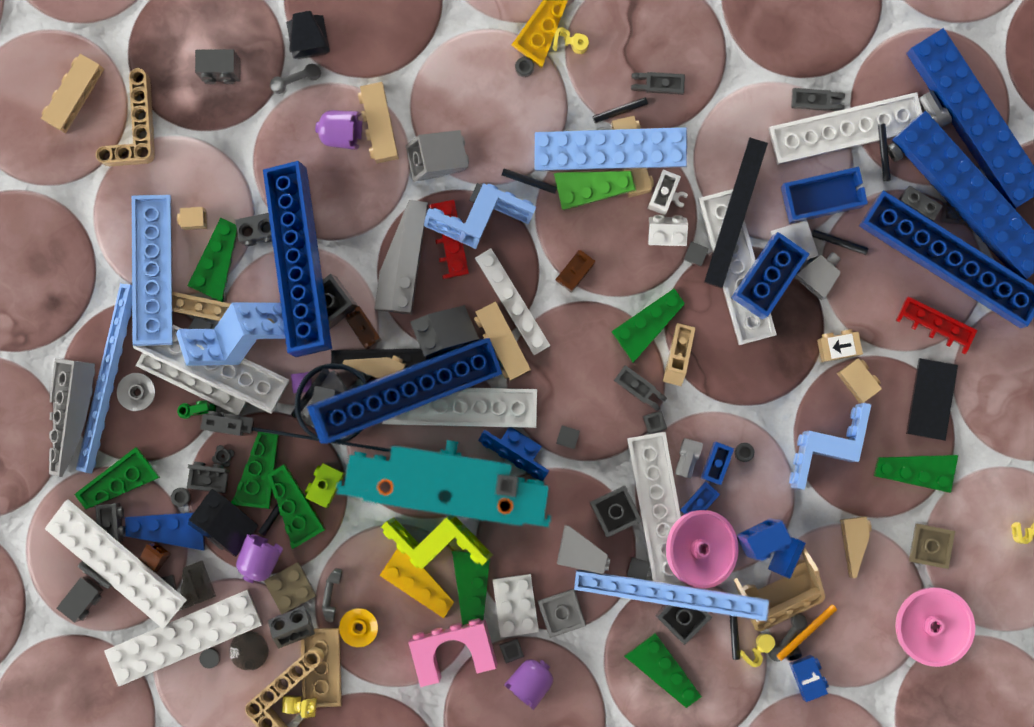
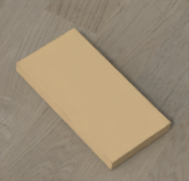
[301,628,342,707]

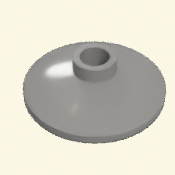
[117,373,155,411]

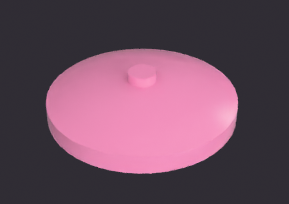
[666,510,739,589]
[895,587,975,667]

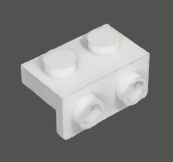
[648,215,688,246]

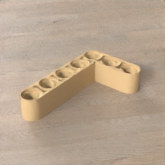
[96,68,155,167]
[245,647,324,727]

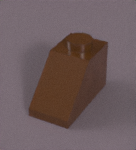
[139,542,171,573]

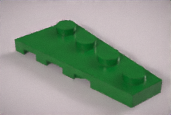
[187,218,238,302]
[611,288,685,363]
[231,432,279,509]
[74,447,160,510]
[874,455,958,493]
[267,464,326,549]
[452,550,490,625]
[624,633,702,708]

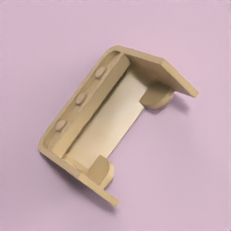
[734,547,825,631]

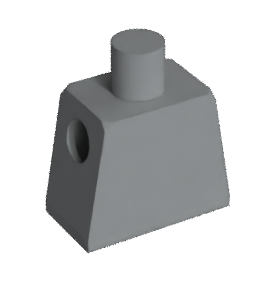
[795,252,841,300]

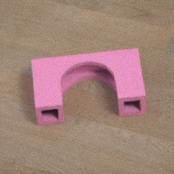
[408,618,497,687]

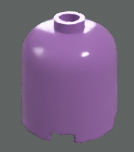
[315,110,362,150]
[236,534,283,583]
[504,659,553,710]

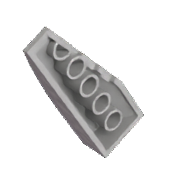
[374,200,428,315]
[49,358,95,477]

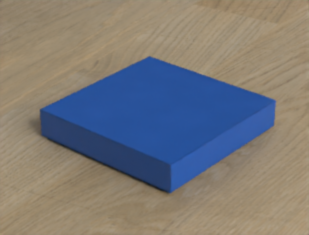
[768,537,805,579]

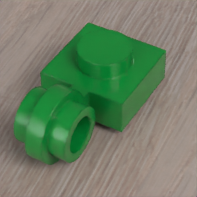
[177,400,216,419]

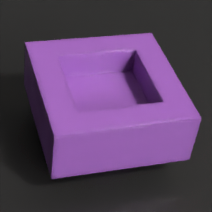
[291,372,312,394]

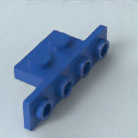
[478,427,549,481]

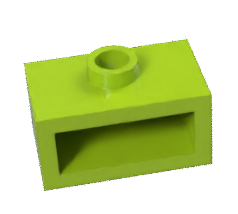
[305,463,345,508]

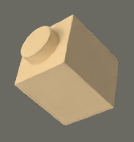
[177,207,207,230]

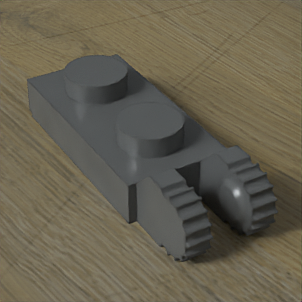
[631,72,685,95]
[791,88,845,111]
[614,365,667,411]

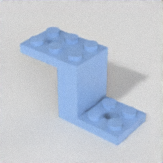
[424,183,536,249]
[176,302,285,366]
[789,403,871,490]

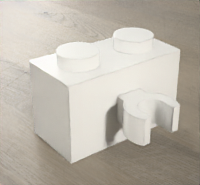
[647,169,688,215]

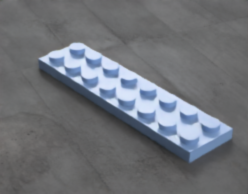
[535,127,687,171]
[131,195,173,346]

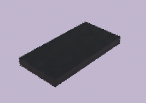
[906,358,958,441]

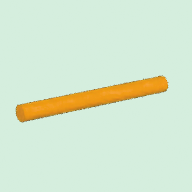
[776,604,837,661]

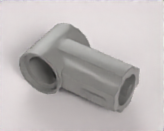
[919,91,952,128]
[675,438,703,479]

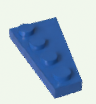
[125,513,205,551]

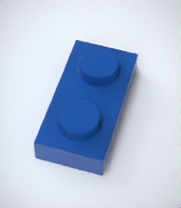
[680,481,720,515]

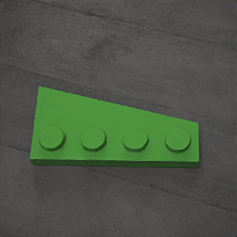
[554,171,636,210]

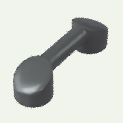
[270,64,321,94]
[322,568,342,623]
[768,614,807,661]

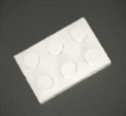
[493,574,539,637]

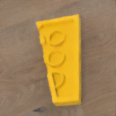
[511,0,568,68]
[379,548,455,618]

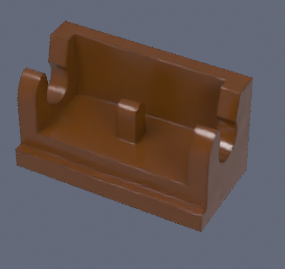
[555,250,596,293]
[345,306,382,350]

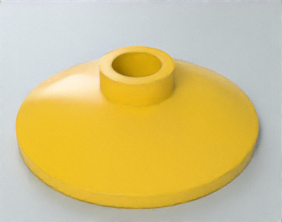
[339,608,378,648]

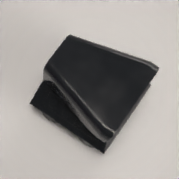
[286,11,330,59]

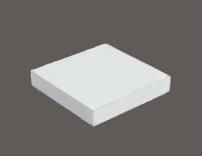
[770,220,819,261]

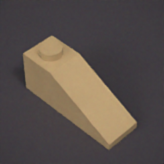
[663,323,695,386]
[343,355,406,379]
[840,516,872,578]

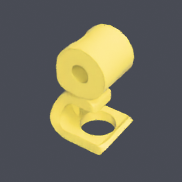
[553,27,589,54]
[1011,522,1034,544]
[740,633,775,667]
[282,695,317,718]

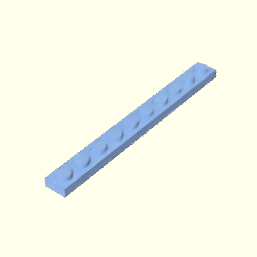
[76,283,132,474]
[574,569,770,621]

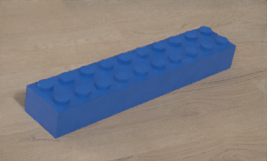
[906,28,1034,209]
[892,111,1034,280]
[263,161,332,357]
[859,190,1034,329]
[307,338,502,444]

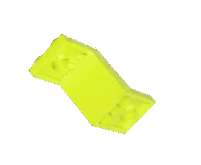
[381,515,493,570]

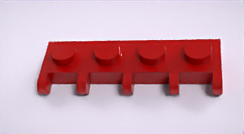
[428,200,469,279]
[896,297,978,354]

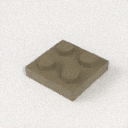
[909,523,955,569]
[264,562,317,615]

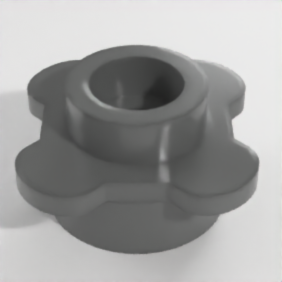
[212,445,234,467]

